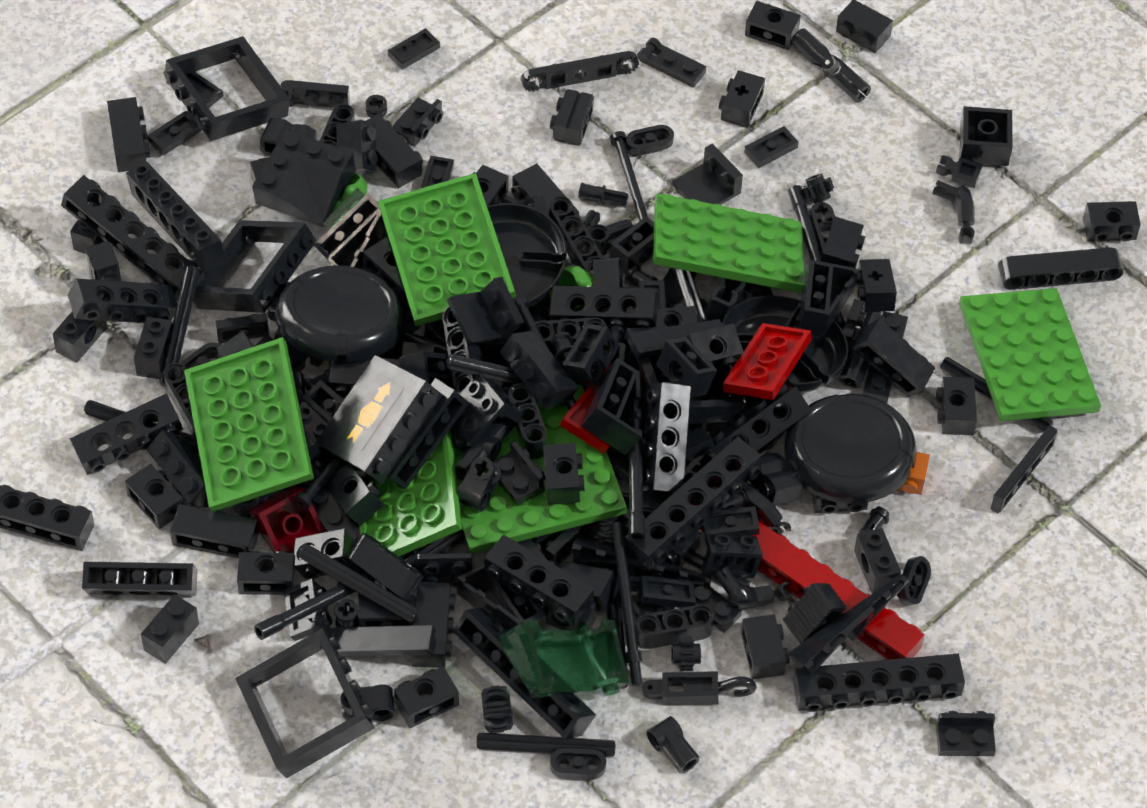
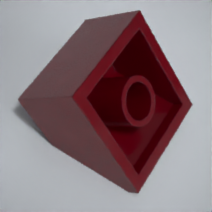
[248,485,325,553]

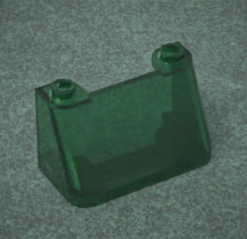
[500,620,629,697]

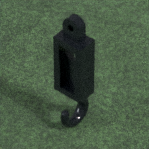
[642,671,757,706]

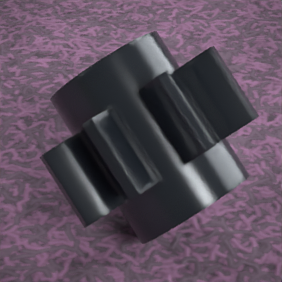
[802,173,834,203]
[671,637,701,671]

